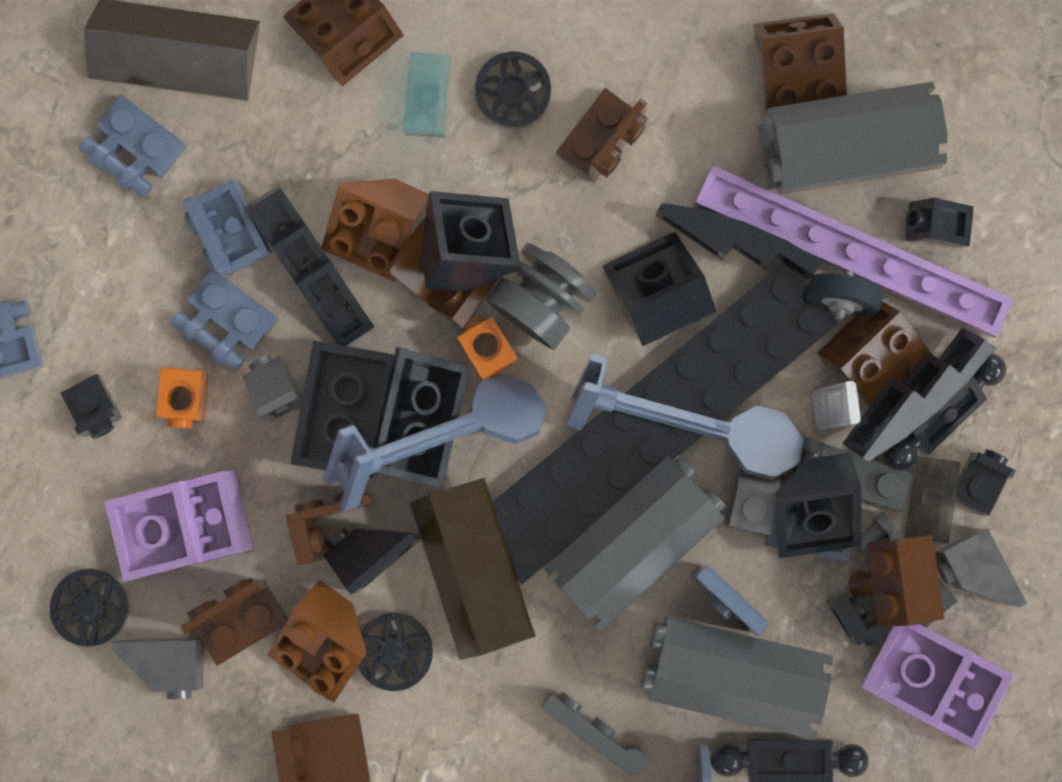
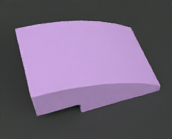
[105,470,254,582]
[861,624,1014,750]

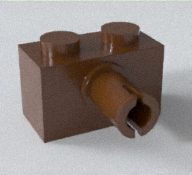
[849,535,944,627]

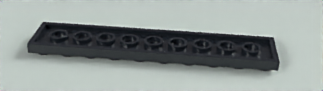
[492,261,839,584]

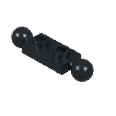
[884,353,1007,471]
[711,738,869,782]

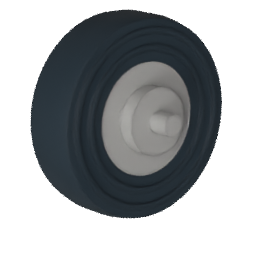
[807,270,883,320]

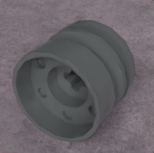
[485,242,596,351]

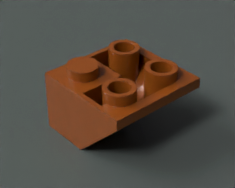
[321,178,429,282]
[267,579,367,703]

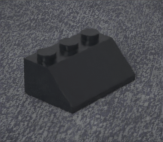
[373,347,470,488]

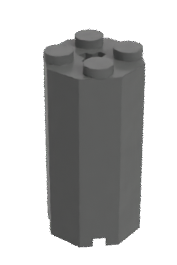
[758,82,948,195]
[544,456,725,632]
[641,616,833,739]

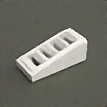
[811,381,861,430]

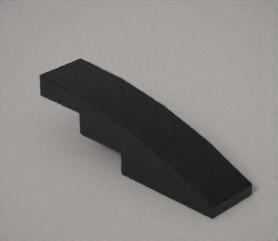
[245,185,375,346]
[656,203,823,280]
[842,327,995,462]

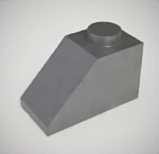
[242,355,303,422]
[725,465,781,535]
[936,529,1027,607]
[112,638,203,699]

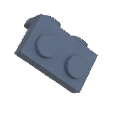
[183,179,273,275]

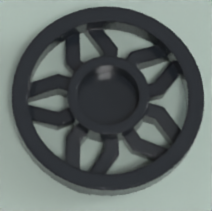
[475,51,551,128]
[50,569,129,647]
[358,613,433,691]

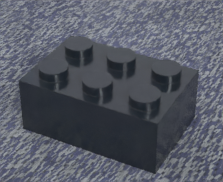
[290,340,394,480]

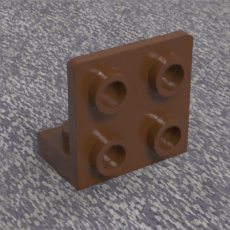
[284,0,404,87]
[754,13,847,112]
[556,87,648,183]
[387,217,499,328]
[817,301,933,407]
[285,492,376,565]
[181,578,288,666]
[271,713,371,782]

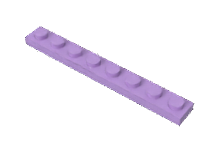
[695,165,1013,338]

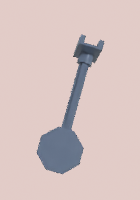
[566,353,803,481]
[323,375,547,511]

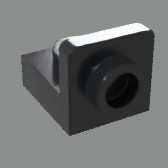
[905,197,974,248]
[60,374,122,439]
[949,449,1016,516]
[825,593,888,647]

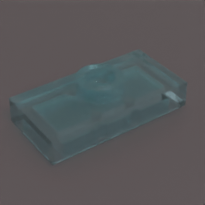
[403,52,451,138]

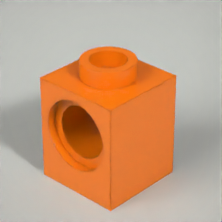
[457,315,518,381]
[156,367,209,429]

